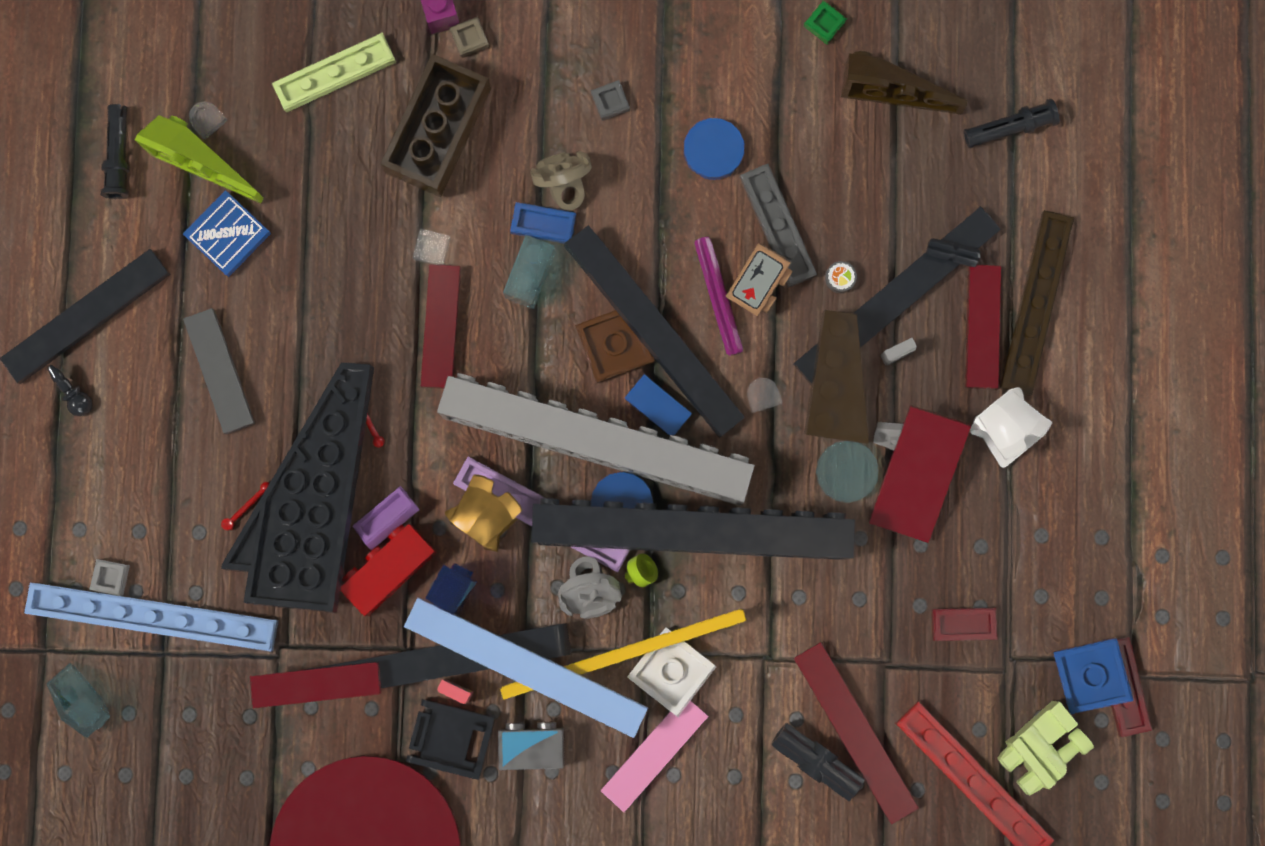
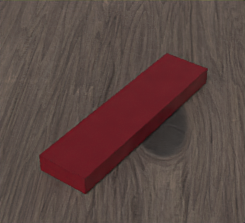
[420,264,461,389]
[965,265,1001,390]
[250,662,382,708]

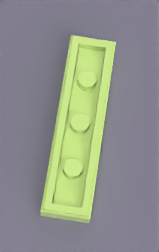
[272,33,396,113]

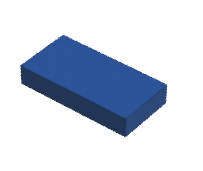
[510,202,576,244]
[624,374,692,436]

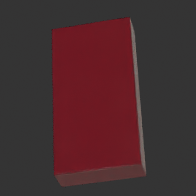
[931,608,997,641]

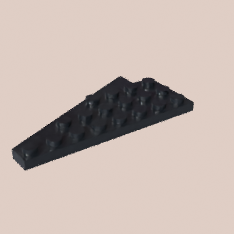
[221,362,374,613]

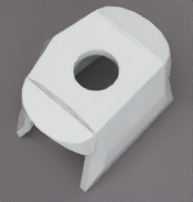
[969,387,1052,468]

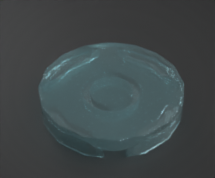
[816,441,878,503]

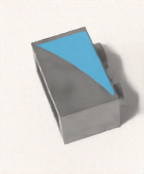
[498,722,564,770]

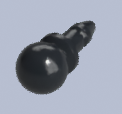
[48,365,92,417]

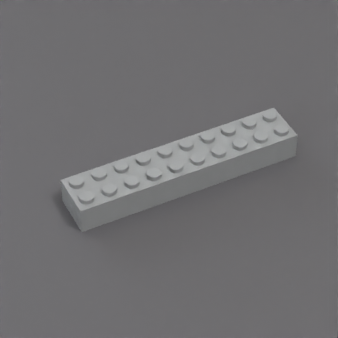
[437,373,755,506]

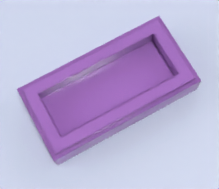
[353,486,420,550]

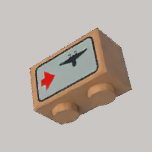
[726,243,793,316]

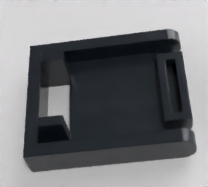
[406,699,496,780]

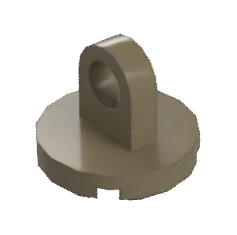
[530,151,592,211]

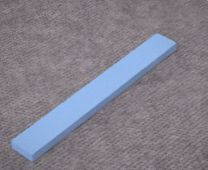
[24,582,279,651]
[404,597,648,738]

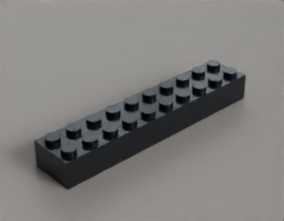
[531,498,855,560]

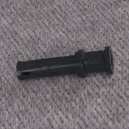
[963,98,1060,148]
[100,104,130,199]

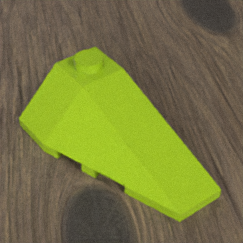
[135,115,264,204]

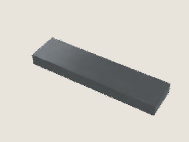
[739,163,817,288]
[183,308,255,435]

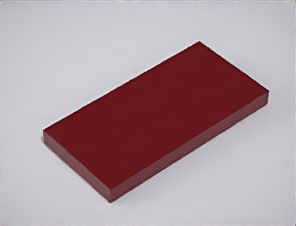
[869,405,971,543]

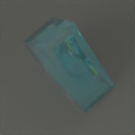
[47,663,111,738]

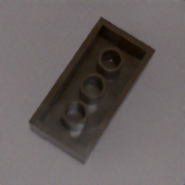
[380,54,491,198]

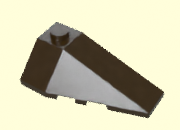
[841,51,967,115]

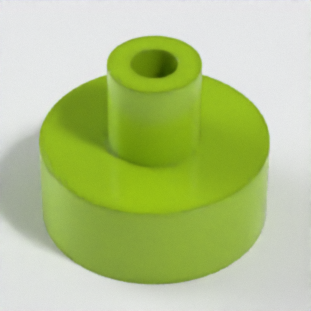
[625,553,658,587]

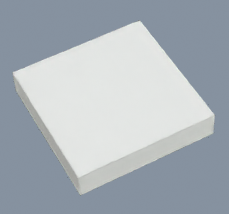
[627,627,716,717]

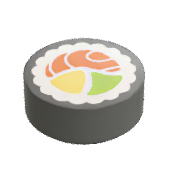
[825,261,857,293]

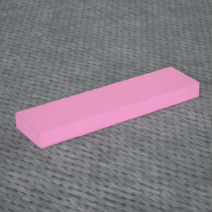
[600,701,708,812]

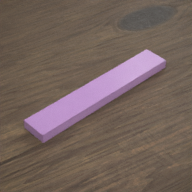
[453,457,630,572]

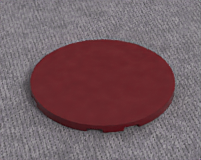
[270,756,461,846]

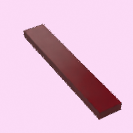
[793,642,919,825]

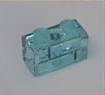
[503,235,556,309]

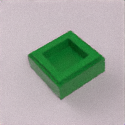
[804,0,847,45]

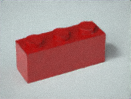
[340,524,438,617]

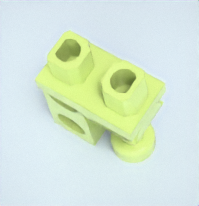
[997,701,1094,795]

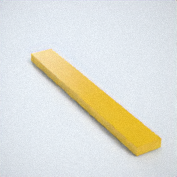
[500,608,747,700]

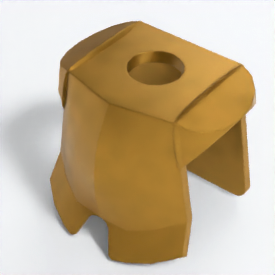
[444,474,523,552]

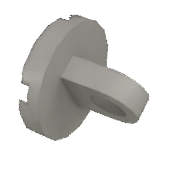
[558,556,622,619]

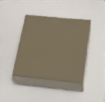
[449,17,490,58]

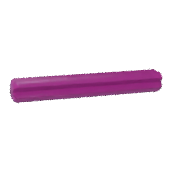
[694,237,743,356]

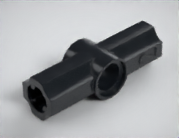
[771,723,865,802]

